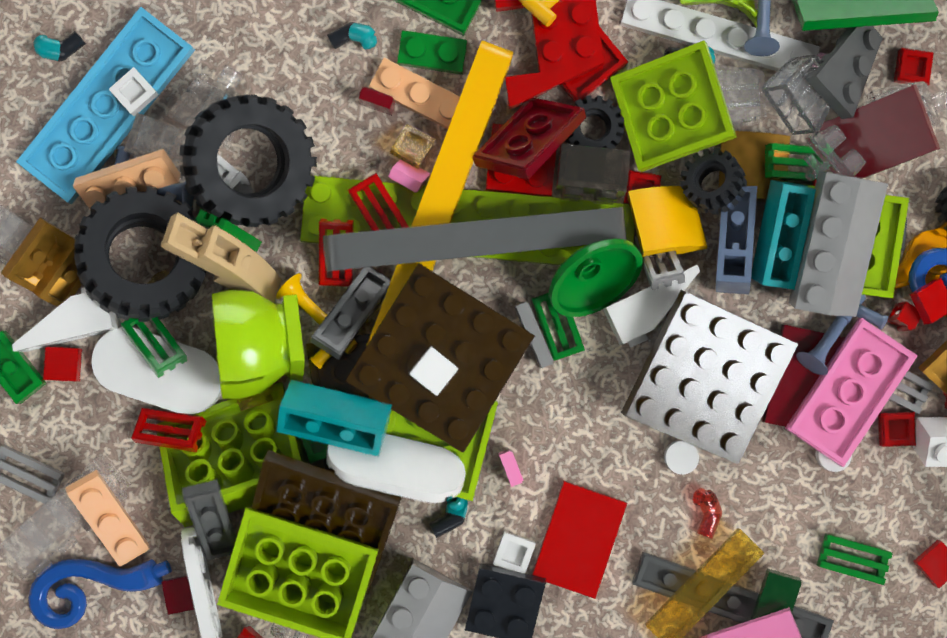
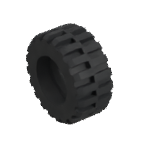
[179,95,317,227]
[74,186,206,322]

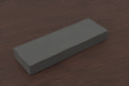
[310,267,391,360]
[182,480,237,560]

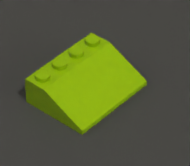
[157,382,308,528]
[217,507,379,638]

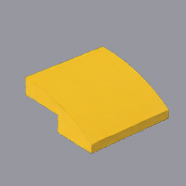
[627,186,708,257]

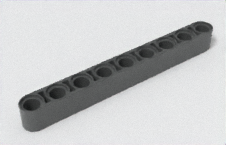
[323,207,626,271]

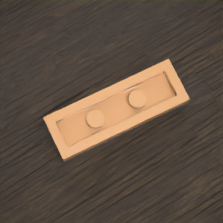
[369,58,460,129]
[73,149,181,209]
[66,470,150,567]

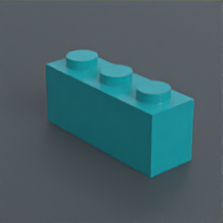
[751,180,816,290]
[277,380,392,457]

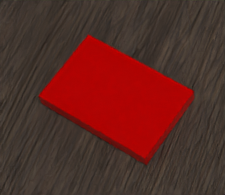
[531,480,628,599]

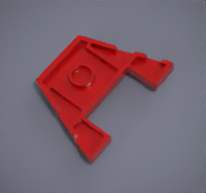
[494,0,604,109]

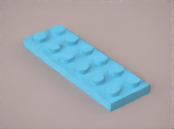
[16,7,195,204]

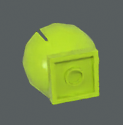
[212,289,305,399]

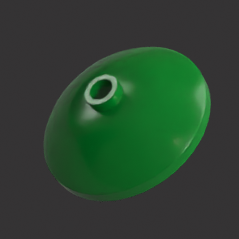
[549,239,643,317]

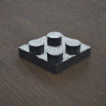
[465,563,546,638]

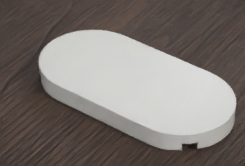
[91,327,221,415]
[326,434,466,503]
[181,526,223,638]

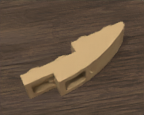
[160,213,281,303]

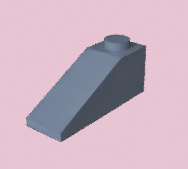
[716,186,757,294]

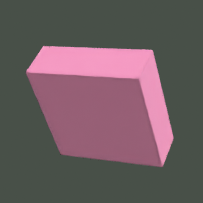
[388,158,431,193]
[498,449,523,487]

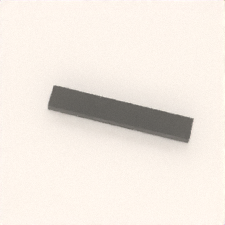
[632,551,834,638]

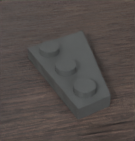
[805,26,883,119]

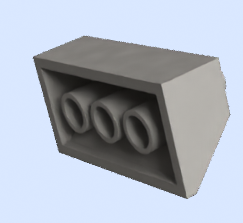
[788,171,888,317]
[371,559,473,638]

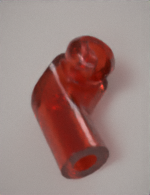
[692,488,722,539]

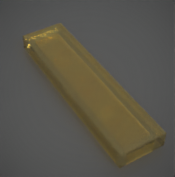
[645,528,765,638]

